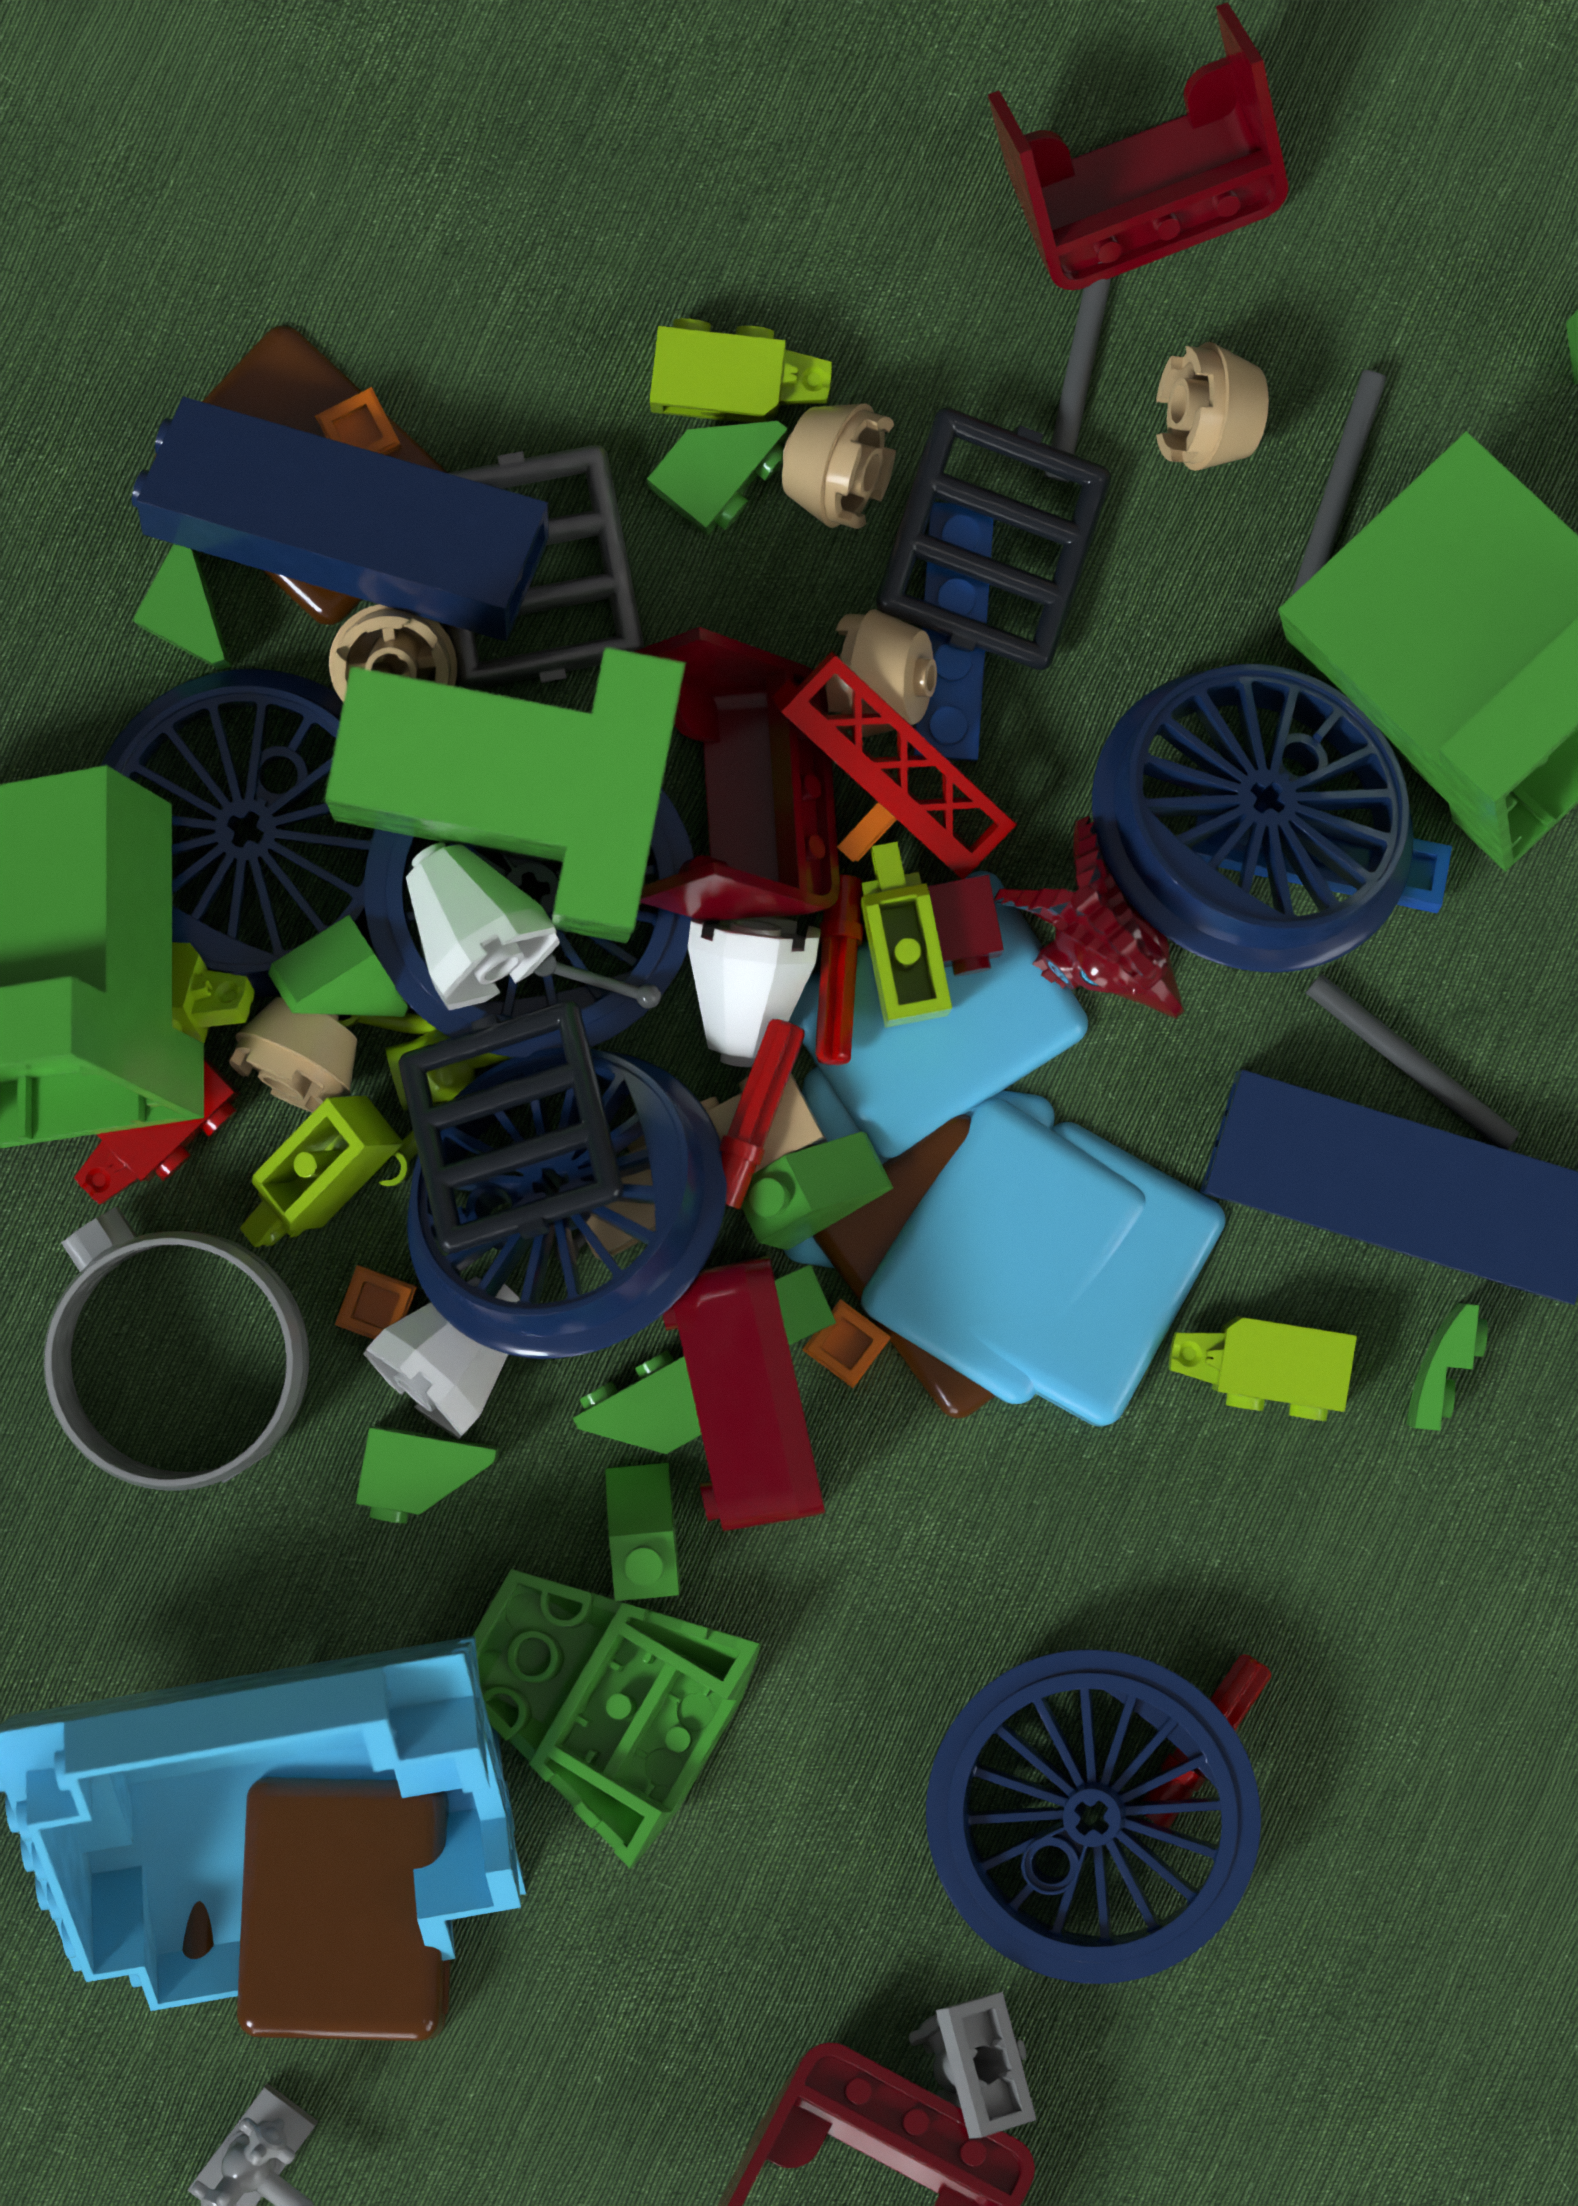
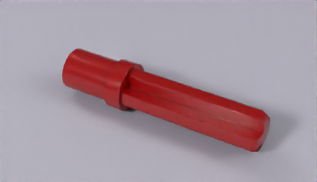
[815,875,863,1065]
[719,1019,805,1210]
[1141,1654,1272,1828]

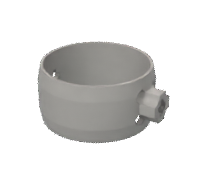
[44,1207,309,1491]

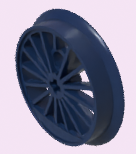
[1092,664,1413,972]
[101,669,415,998]
[364,788,694,1058]
[407,1048,727,1359]
[926,1650,1261,1984]

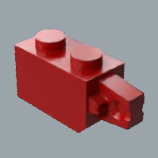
[74,1055,241,1205]

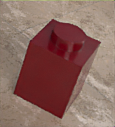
[927,875,1004,976]

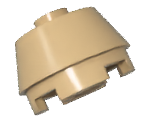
[1156,342,1269,471]
[782,404,896,529]
[329,604,457,703]
[827,609,937,737]
[229,997,357,1113]

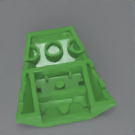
[472,1569,762,1868]

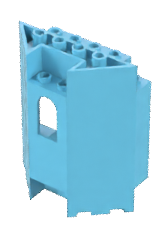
[0,1636,526,2011]

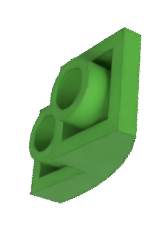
[1407,1303,1488,1431]

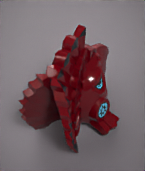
[994,816,1184,1019]

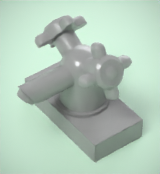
[908,1992,1036,2139]
[187,2083,318,2206]

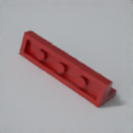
[771,651,1016,880]

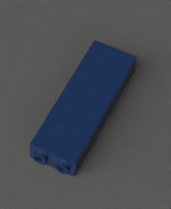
[132,396,549,642]
[1200,1070,1578,1305]

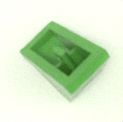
[132,544,232,670]
[268,915,408,1017]

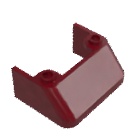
[988,2,1288,290]
[631,627,840,921]
[662,1254,825,1531]
[717,2043,1035,2206]

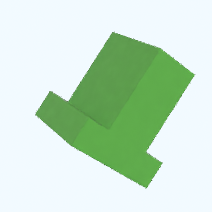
[1278,431,1578,872]
[325,647,685,943]
[0,765,204,1148]

